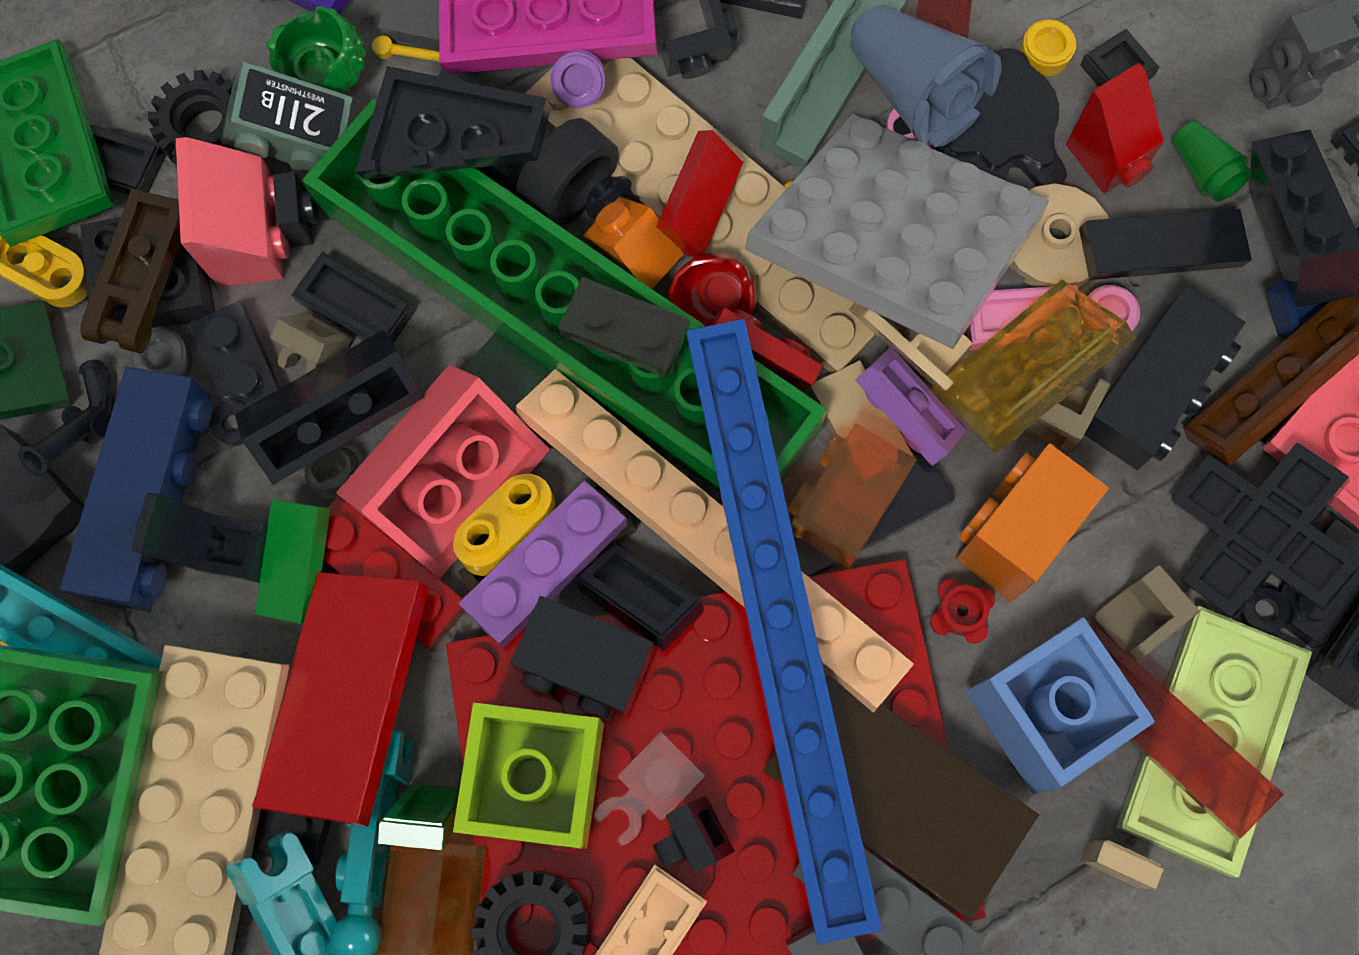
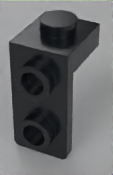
[662,0,737,79]
[132,493,268,583]

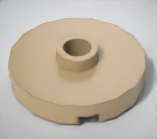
[1009,183,1109,288]

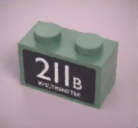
[220,61,352,174]

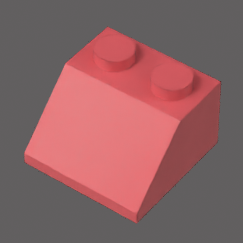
[176,137,290,287]

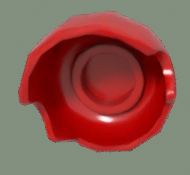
[668,252,758,327]

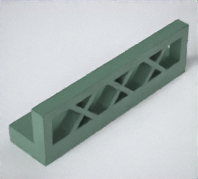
[760,0,908,170]

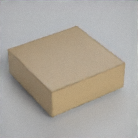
[1081,840,1164,890]

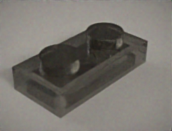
[558,277,690,378]

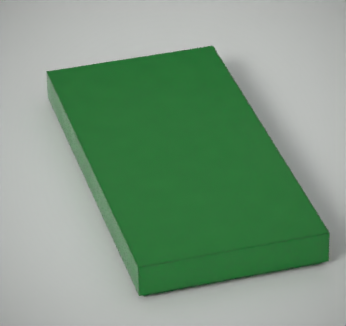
[0,39,115,247]

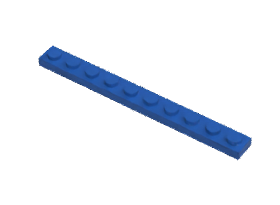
[686,319,882,944]

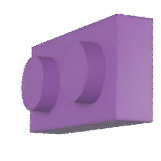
[855,347,967,466]

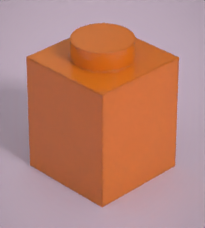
[583,197,684,289]

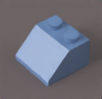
[965,617,1156,795]

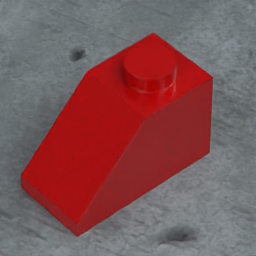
[1066,63,1163,194]

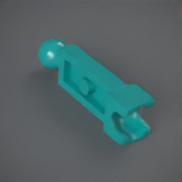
[331,730,415,955]
[226,831,337,955]

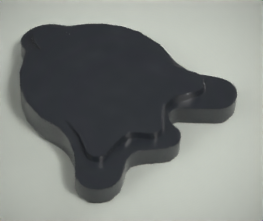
[934,48,1067,187]

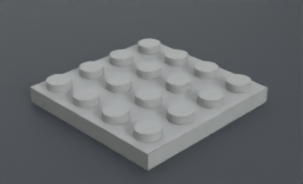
[745,114,1049,349]

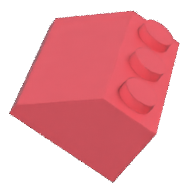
[336,364,550,579]

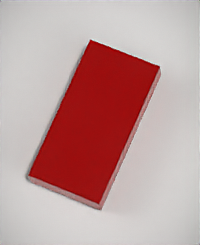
[656,130,744,257]

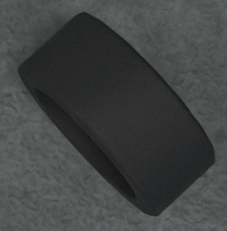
[516,118,619,226]

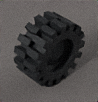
[148,70,235,166]
[471,871,590,955]

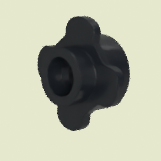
[586,176,641,219]

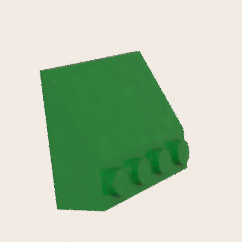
[0,645,163,927]

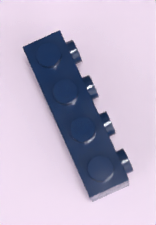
[60,366,212,612]

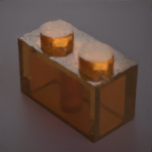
[788,423,917,570]
[377,843,486,955]

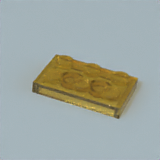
[930,279,1136,454]

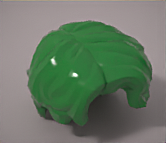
[266,6,366,94]

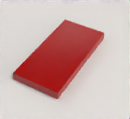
[252,572,429,827]

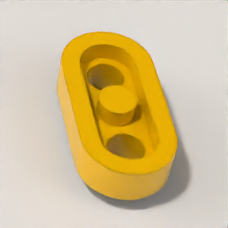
[0,235,87,308]
[453,474,557,576]

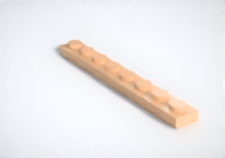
[516,369,914,713]

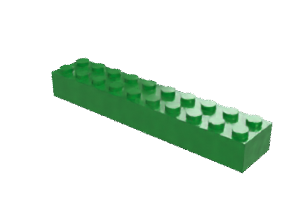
[302,99,828,492]

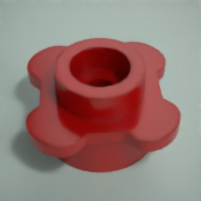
[930,579,995,644]

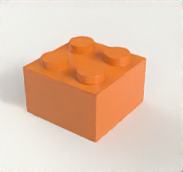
[955,443,1109,602]

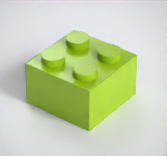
[453,702,604,849]

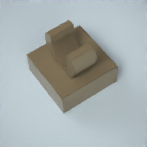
[270,312,352,375]

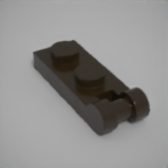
[80,189,181,354]

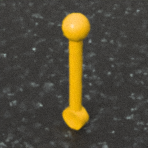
[372,35,440,62]

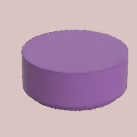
[550,49,606,108]

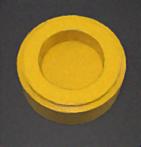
[1019,19,1076,76]

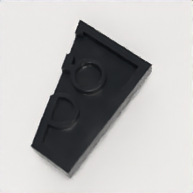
[355,66,552,180]

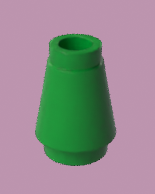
[1172,120,1252,202]

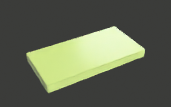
[1116,606,1312,878]

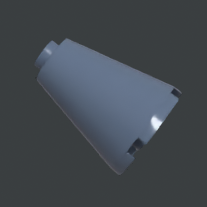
[850,5,1002,147]

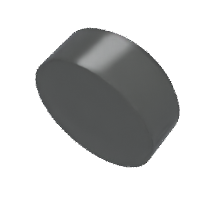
[131,329,192,377]

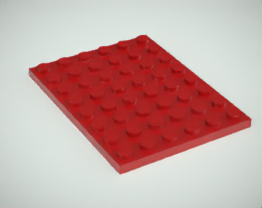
[446,559,987,955]

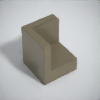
[1017,372,1111,455]
[1092,565,1200,663]

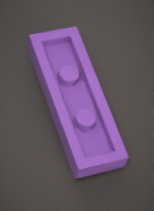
[458,480,628,649]

